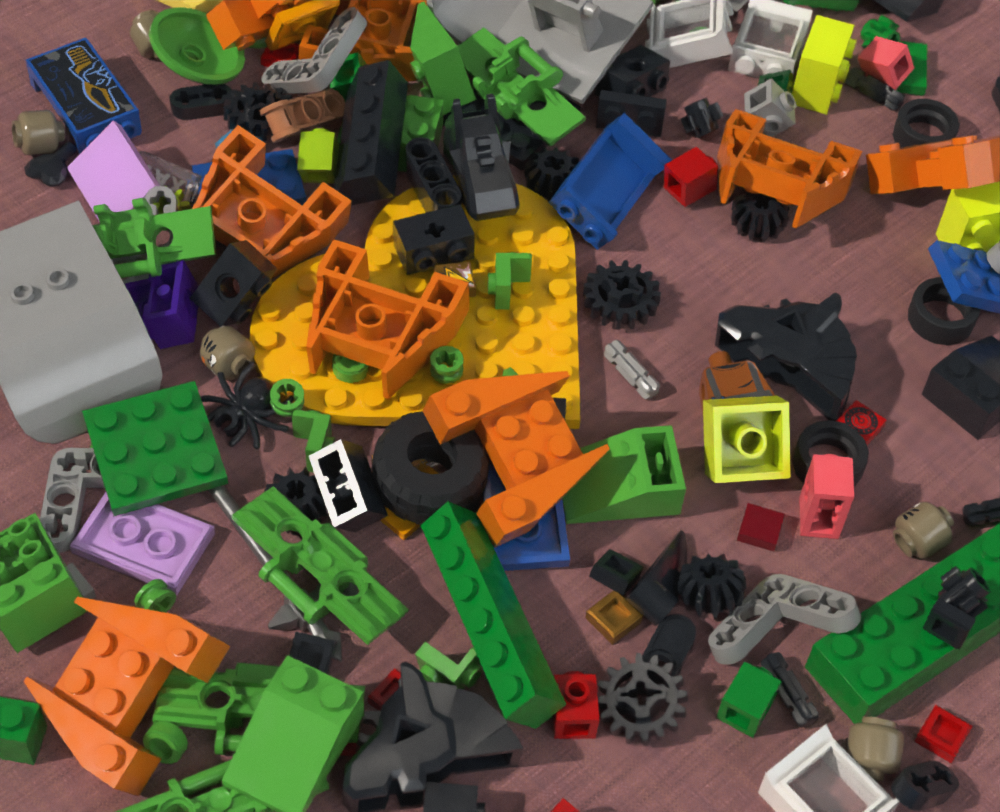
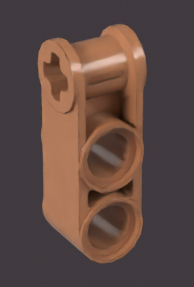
[259,89,345,143]

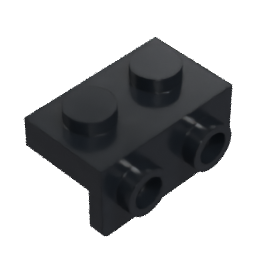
[596,90,667,137]

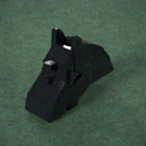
[443,94,520,221]
[715,292,857,421]
[342,662,523,812]

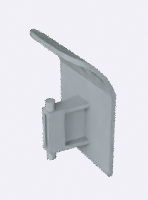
[426,0,654,104]
[0,200,162,444]

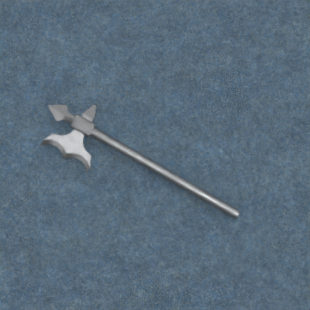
[208,485,358,662]

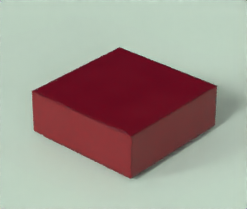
[737,503,785,552]

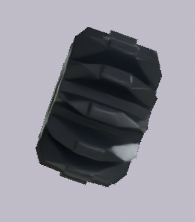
[524,146,579,202]
[731,188,789,243]
[264,467,328,534]
[677,553,746,619]

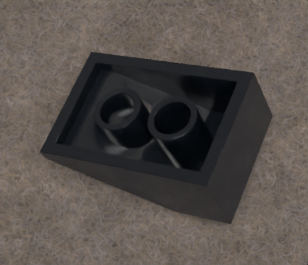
[921,335,1000,440]

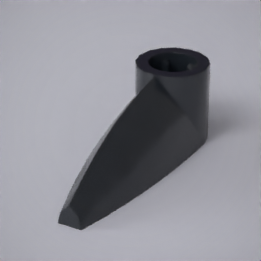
[625,529,687,626]

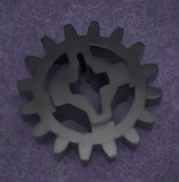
[223,82,292,141]
[583,260,661,330]
[598,653,688,746]

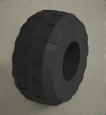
[372,411,489,525]

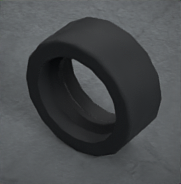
[892,99,960,148]
[908,277,980,345]
[792,420,869,487]

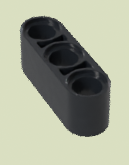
[406,137,462,213]

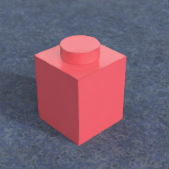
[857,36,914,90]

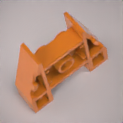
[206,0,312,51]
[299,0,427,81]
[717,109,863,228]
[192,125,352,279]
[866,135,1000,194]
[306,239,469,399]
[423,371,610,548]
[23,597,231,797]

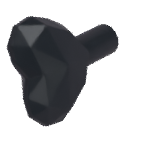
[24,141,76,187]

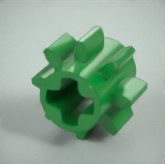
[860,15,900,49]

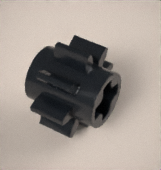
[680,97,723,138]
[938,566,991,618]

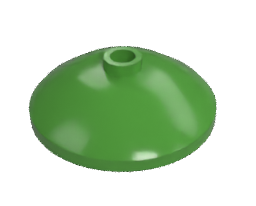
[149,7,245,85]

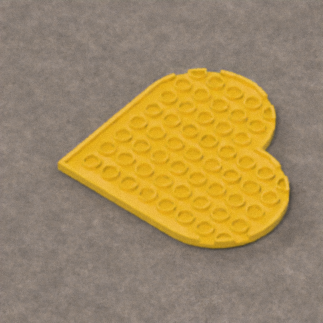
[250,175,580,429]

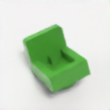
[488,252,532,310]
[292,409,336,472]
[415,642,483,690]

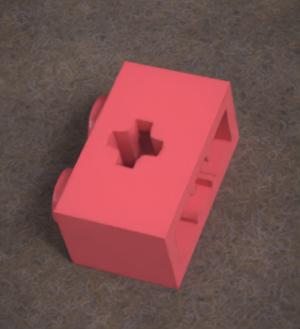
[799,454,854,539]

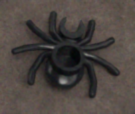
[201,362,294,449]

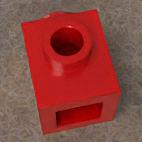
[664,146,718,207]
[553,671,599,739]

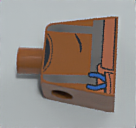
[699,351,775,415]

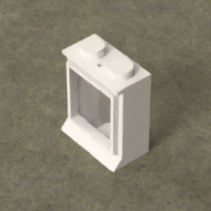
[645,0,733,68]
[728,0,813,78]
[758,724,899,812]

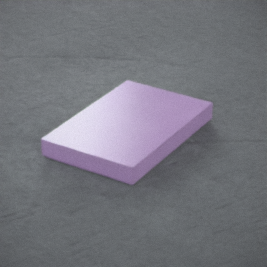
[67,120,160,222]
[70,492,215,595]

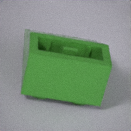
[562,425,686,524]
[0,513,88,653]

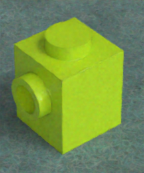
[297,128,340,183]

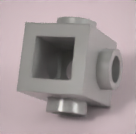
[744,79,796,137]

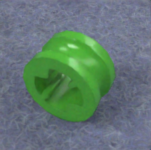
[430,346,464,384]
[270,379,304,417]
[134,579,176,613]

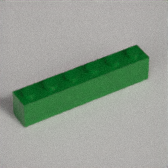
[421,501,567,729]

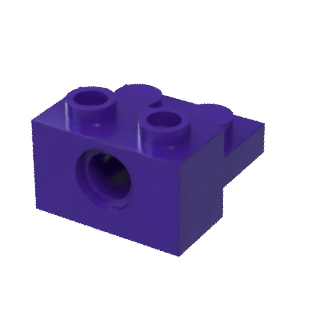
[125,260,199,349]

